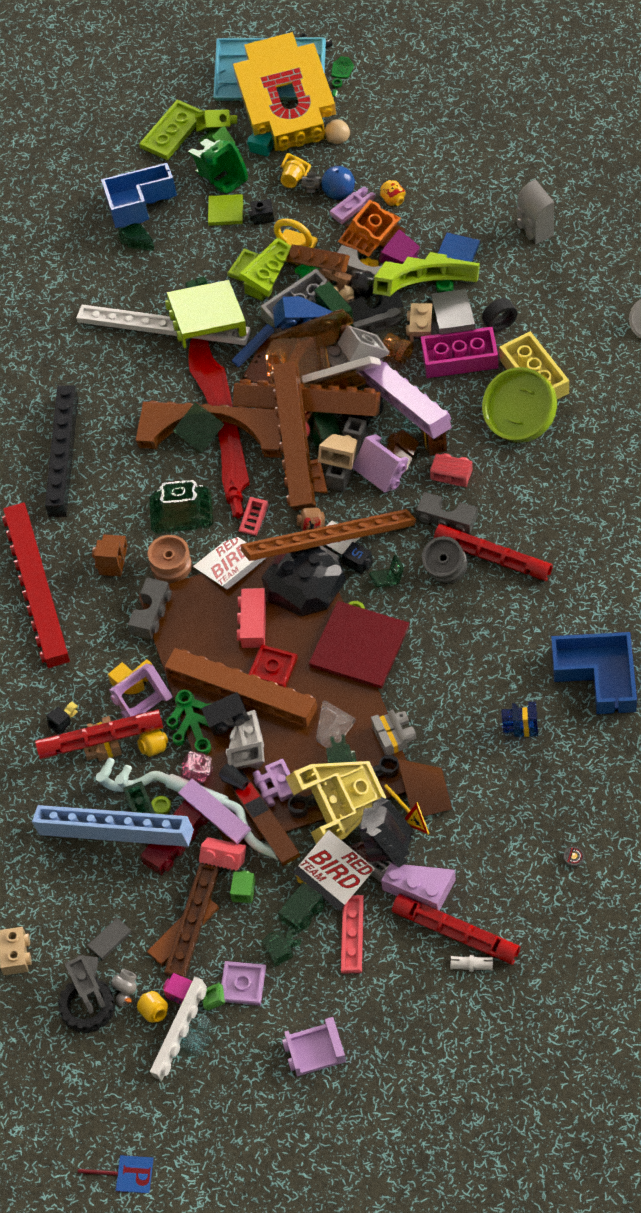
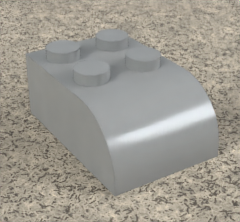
[516,179,554,244]

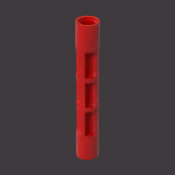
[433,524,553,582]
[35,709,163,760]
[392,894,521,965]

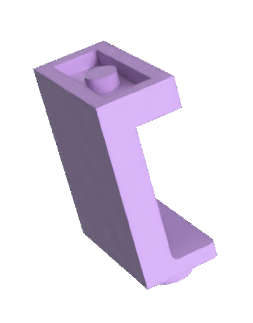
[352,434,409,492]
[282,1017,346,1076]

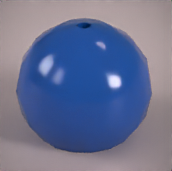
[321,166,355,200]

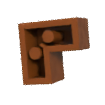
[92,534,128,577]

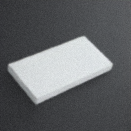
[302,356,381,384]

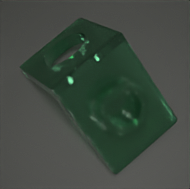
[369,555,404,587]

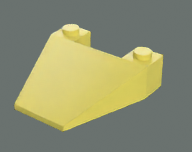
[285,761,386,844]

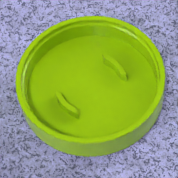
[482,367,557,443]

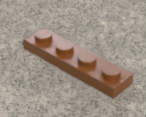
[287,244,350,273]

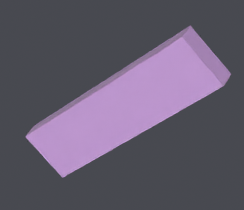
[178,779,251,845]

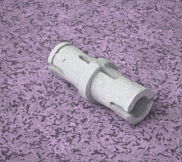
[450,955,493,972]

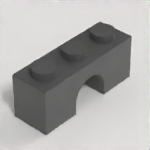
[416,492,478,534]
[128,578,172,640]

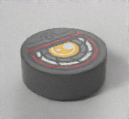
[564,847,584,868]

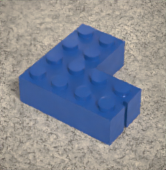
[101,163,177,228]
[551,632,637,714]

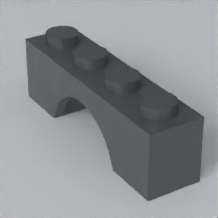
[325,417,368,492]

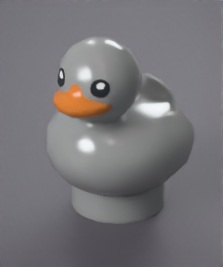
[112,969,137,1006]

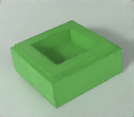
[203,983,225,1011]

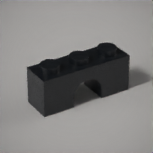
[346,290,403,322]

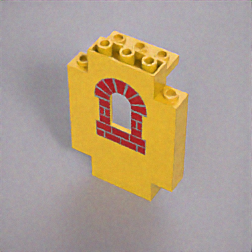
[233,32,336,151]

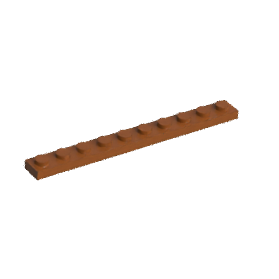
[240,509,416,561]

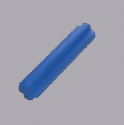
[232,324,275,367]

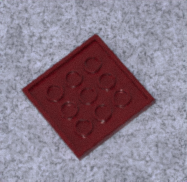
[309,601,410,689]

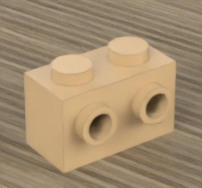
[0,927,32,975]

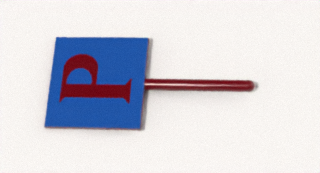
[77,1155,154,1193]

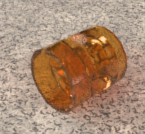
[382,333,414,364]

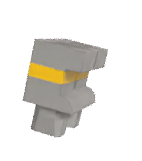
[371,710,416,755]

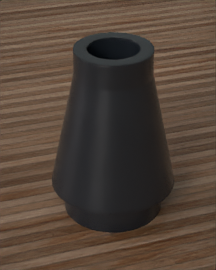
[219,764,249,791]

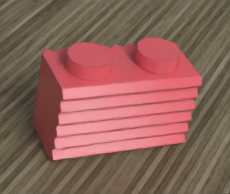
[430,453,473,487]
[199,837,246,871]

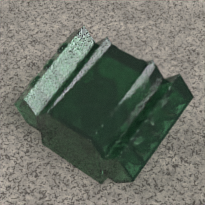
[149,480,214,534]

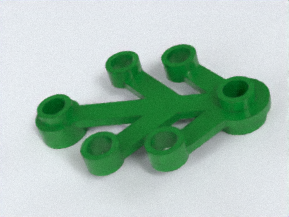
[166,690,211,755]

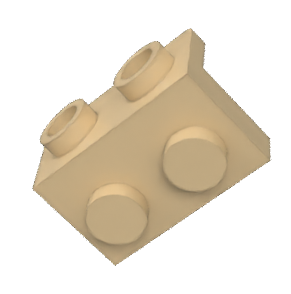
[406,303,433,342]

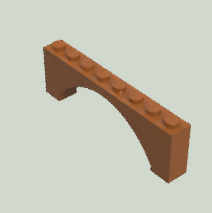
[136,401,283,458]

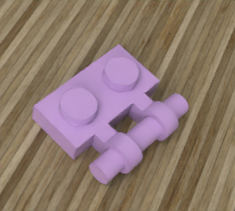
[252,759,298,807]

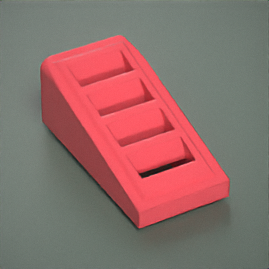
[239,497,269,536]

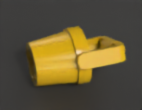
[280,153,311,188]

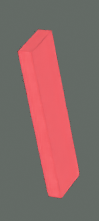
[341,895,364,973]

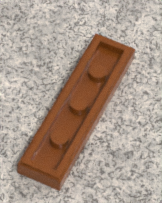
[147,899,219,966]

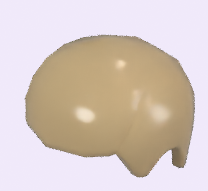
[324,119,350,144]

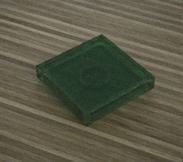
[173,401,224,453]

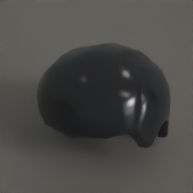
[350,271,375,298]

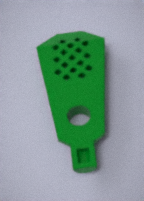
[331,56,354,97]

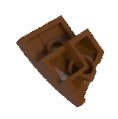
[398,759,452,817]

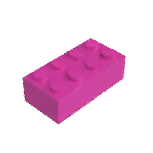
[421,327,498,378]

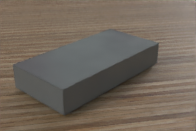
[87,918,132,960]

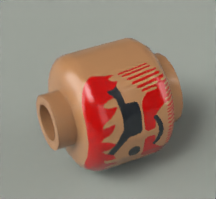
[297,508,325,531]

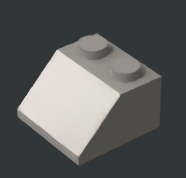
[338,325,389,362]

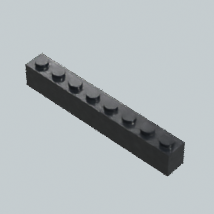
[45,385,78,517]

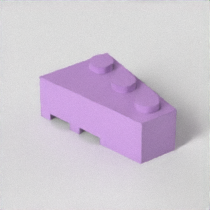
[381,863,456,911]

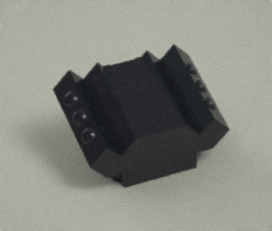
[359,797,414,868]

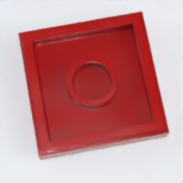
[248,644,298,688]

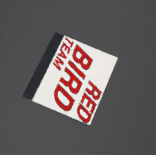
[193,537,266,590]
[293,830,375,911]

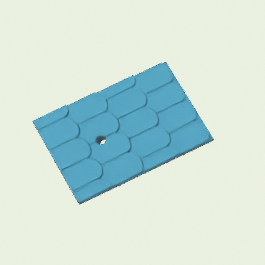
[213,37,326,101]

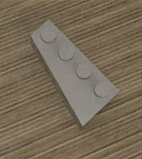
[260,269,327,340]

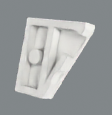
[226,710,264,755]

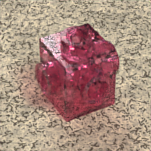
[181,751,213,783]

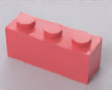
[237,588,266,648]

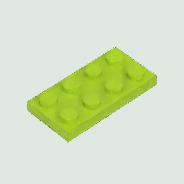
[139,100,203,160]

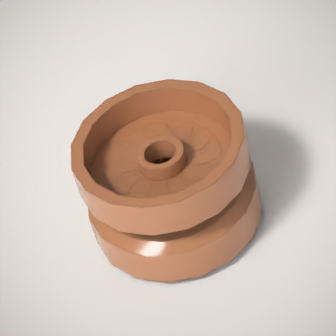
[148,535,192,583]

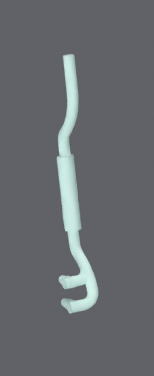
[96,758,291,865]

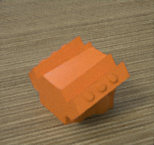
[338,200,401,257]

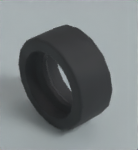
[482,298,518,332]

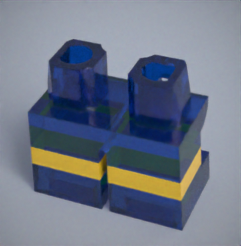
[501,701,538,737]

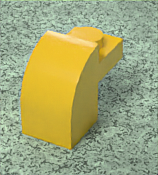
[108,659,152,694]

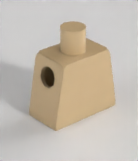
[318,434,357,469]

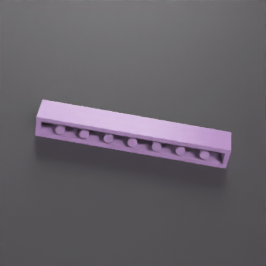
[356,360,452,439]

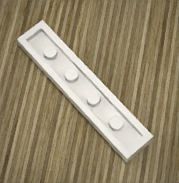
[150,977,207,1081]

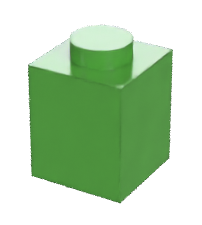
[230,870,256,903]

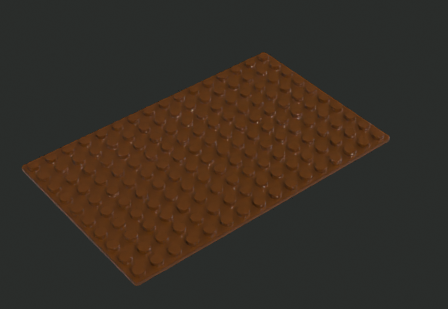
[139,556,407,846]

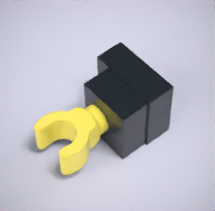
[46,702,78,735]

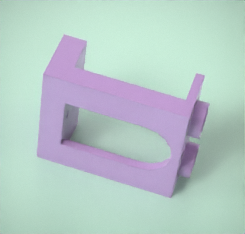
[109,663,173,718]

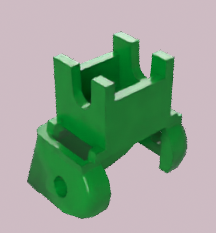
[188,139,248,193]

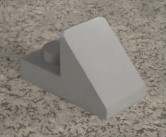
[227,742,265,770]

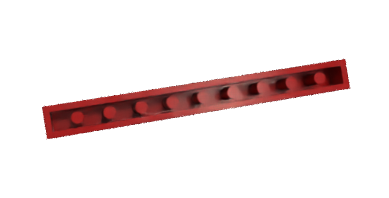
[2,502,70,668]

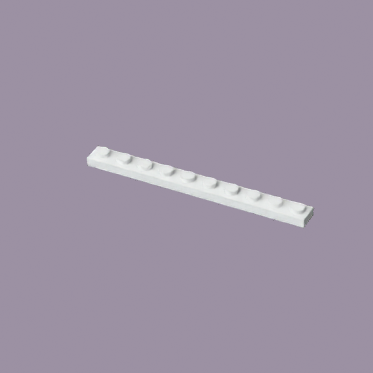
[76,305,251,345]

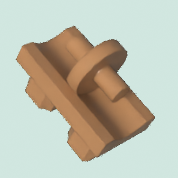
[319,268,353,291]

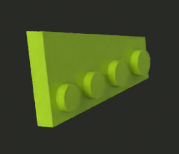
[239,237,291,296]

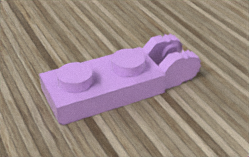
[330,187,376,224]

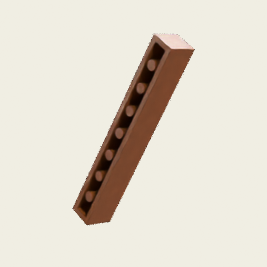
[271,361,316,511]
[233,379,381,416]
[164,648,317,727]

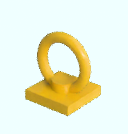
[273,219,318,266]

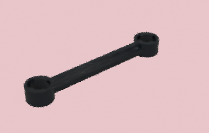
[288,755,399,818]

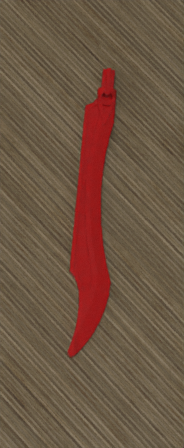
[188,338,250,519]

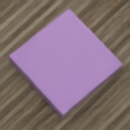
[221,961,266,1005]

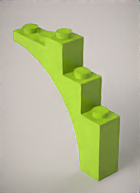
[373,252,480,296]

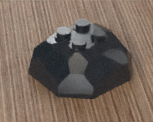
[261,546,346,616]

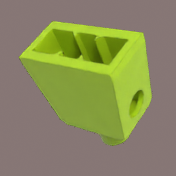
[195,110,237,132]

